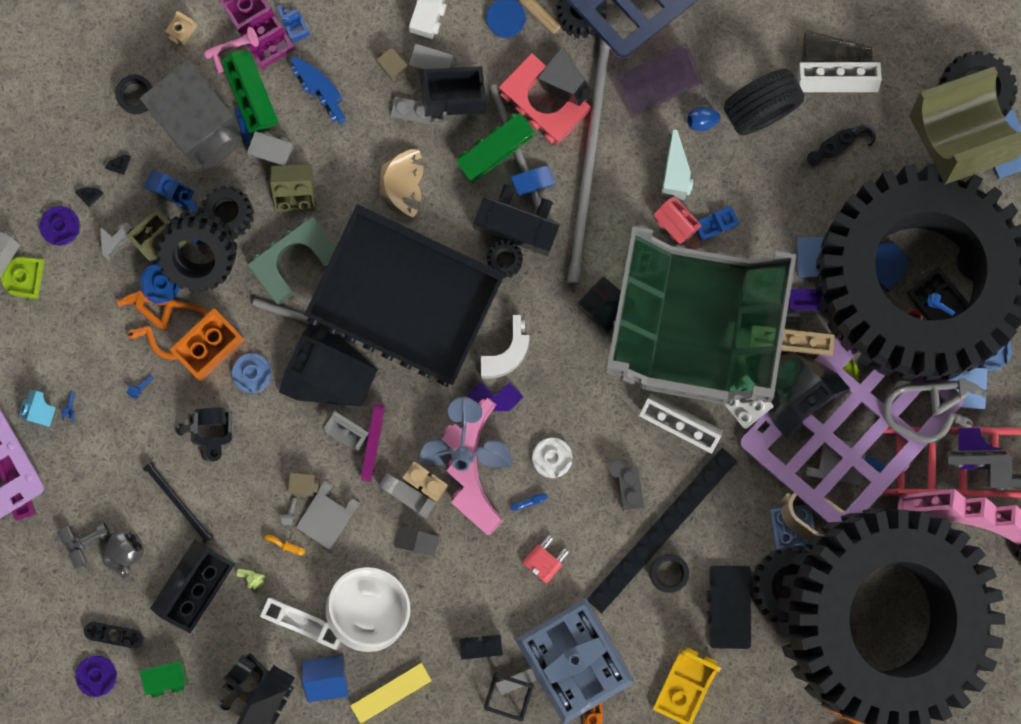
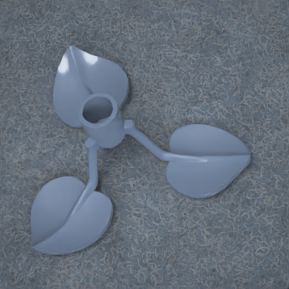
[418,397,513,471]

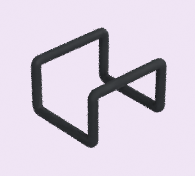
[484,672,534,722]

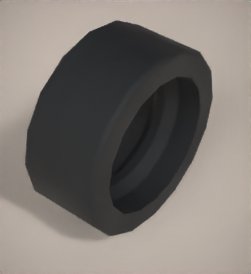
[115,74,153,114]
[650,554,689,593]

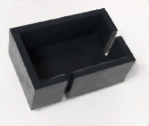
[421,66,487,117]

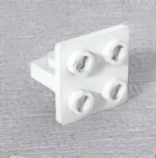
[724,375,773,429]

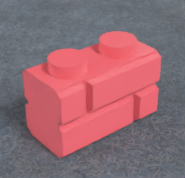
[653,196,702,245]

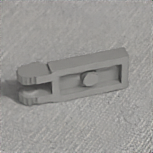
[391,97,447,126]

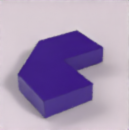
[466,382,524,412]

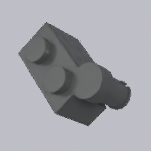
[609,461,644,511]

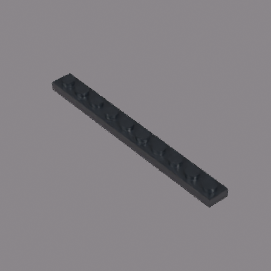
[587,448,737,614]

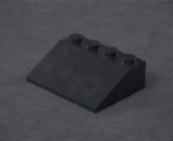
[237,665,295,724]

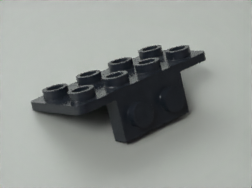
[706,566,751,649]

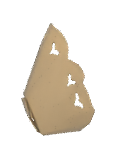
[379,149,423,217]

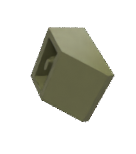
[271,164,316,212]
[126,209,187,265]

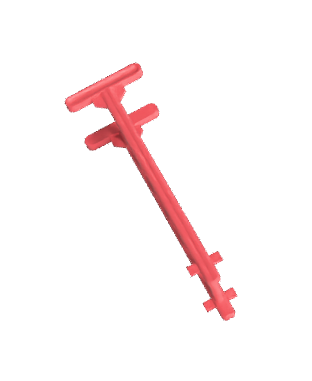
[882,426,1021,498]

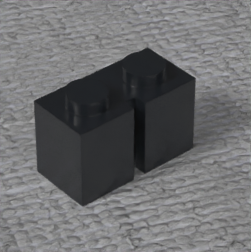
[459,634,503,660]

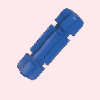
[235,107,253,145]

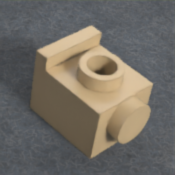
[165,11,197,45]

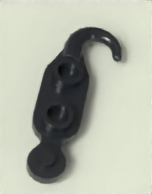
[807,124,876,166]

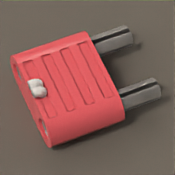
[522,535,569,584]

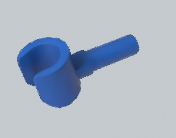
[927,293,955,316]
[127,375,153,398]
[62,393,75,422]

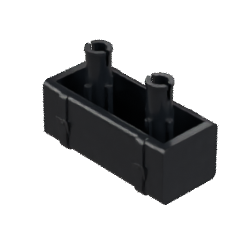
[473,184,560,257]

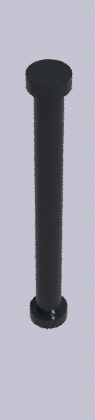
[143,462,214,544]

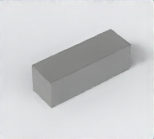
[496,668,536,695]

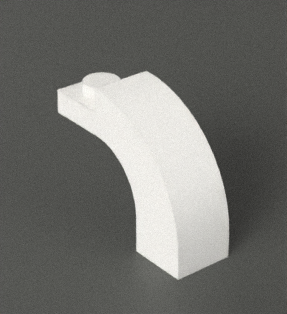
[481,315,529,379]

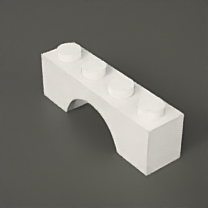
[260,598,341,650]

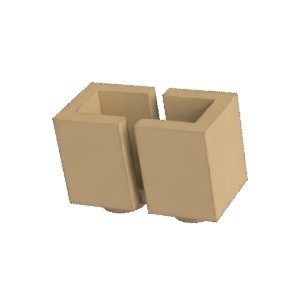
[403,462,448,503]

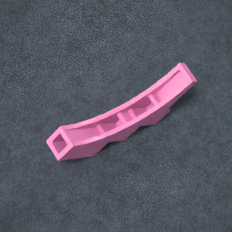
[442,398,504,535]

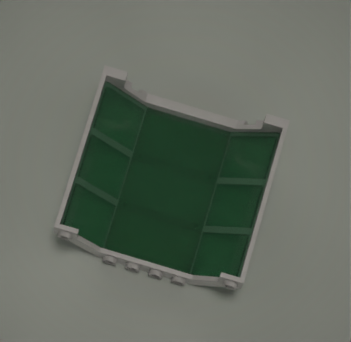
[606,225,796,404]

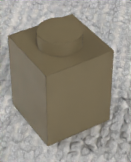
[377,47,408,82]
[288,473,319,497]

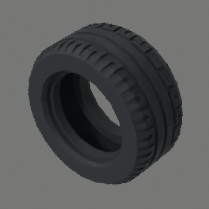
[724,68,805,136]

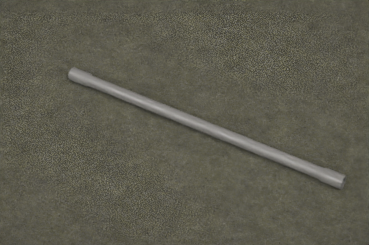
[567,37,610,285]

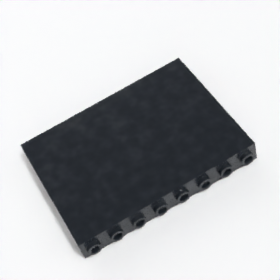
[304,204,505,387]

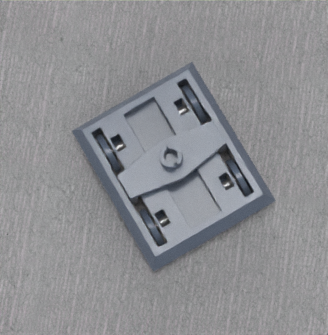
[515,598,636,724]

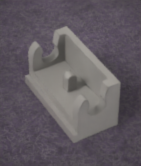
[409,43,455,69]
[324,411,369,453]

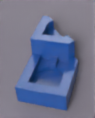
[276,5,310,43]

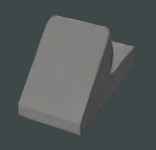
[100,222,133,260]

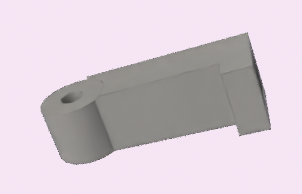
[378,473,436,518]

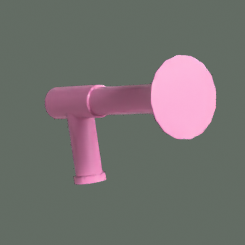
[204,27,259,74]

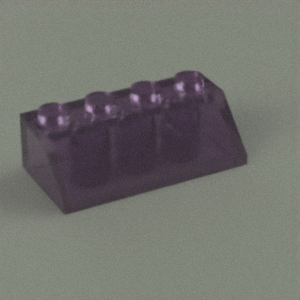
[614,43,703,119]

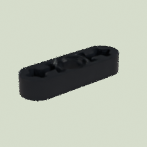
[84,622,144,648]

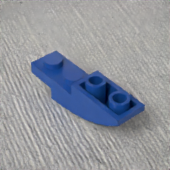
[290,57,347,125]

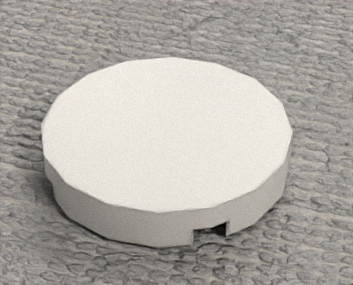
[532,438,573,478]

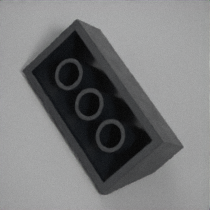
[150,539,235,634]

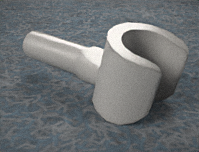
[281,498,297,526]

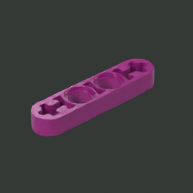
[361,403,385,482]

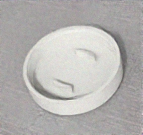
[326,567,410,652]

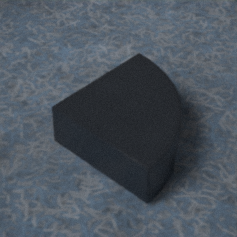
[105,155,131,175]
[75,187,104,207]

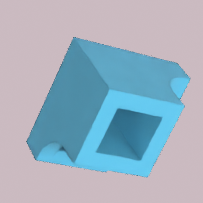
[18,390,56,427]

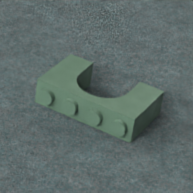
[248,217,336,305]

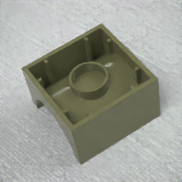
[909,67,1021,184]

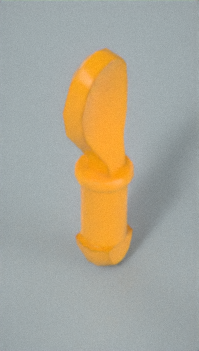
[264,535,305,556]

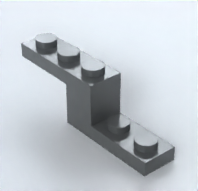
[946,450,1021,490]

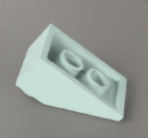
[661,129,694,200]

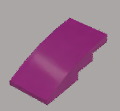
[219,0,295,69]

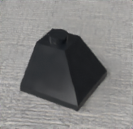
[577,276,634,333]

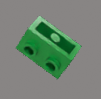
[140,661,189,698]

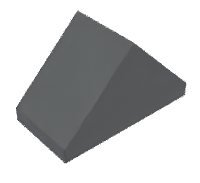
[395,527,439,556]

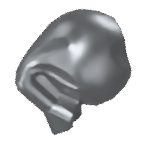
[102,529,144,579]

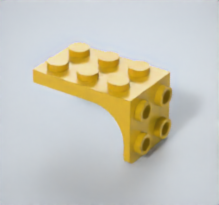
[652,647,721,724]

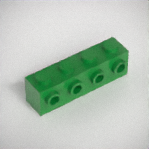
[220,50,279,133]
[456,113,537,183]

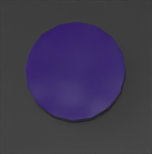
[39,206,80,246]
[75,656,117,697]

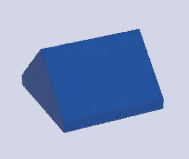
[302,655,349,702]

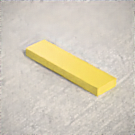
[351,663,432,724]

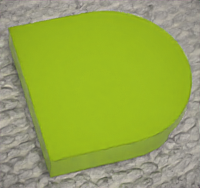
[0,257,45,299]

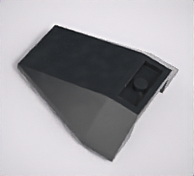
[279,323,378,407]
[751,351,850,439]

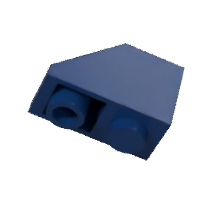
[144,170,195,209]

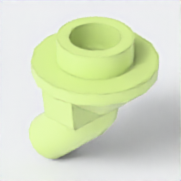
[237,569,265,590]

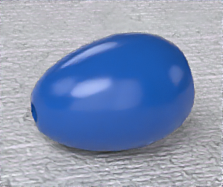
[687,107,720,131]

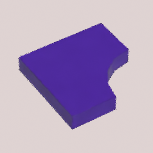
[958,428,1001,470]

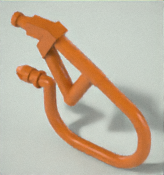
[117,290,209,360]

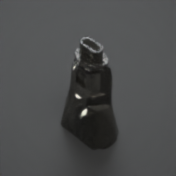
[802,30,872,63]

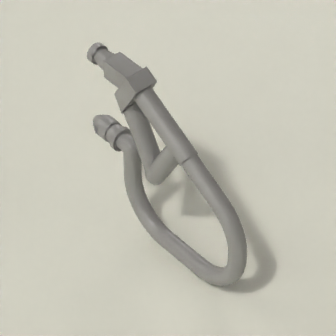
[883,378,988,443]

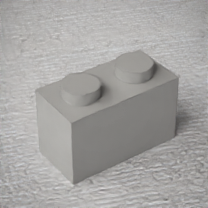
[247,130,295,166]

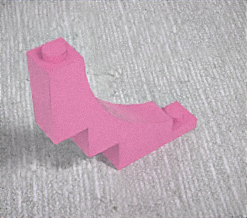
[898,489,1021,545]

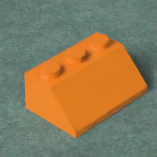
[170,308,245,381]

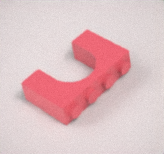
[499,54,590,145]

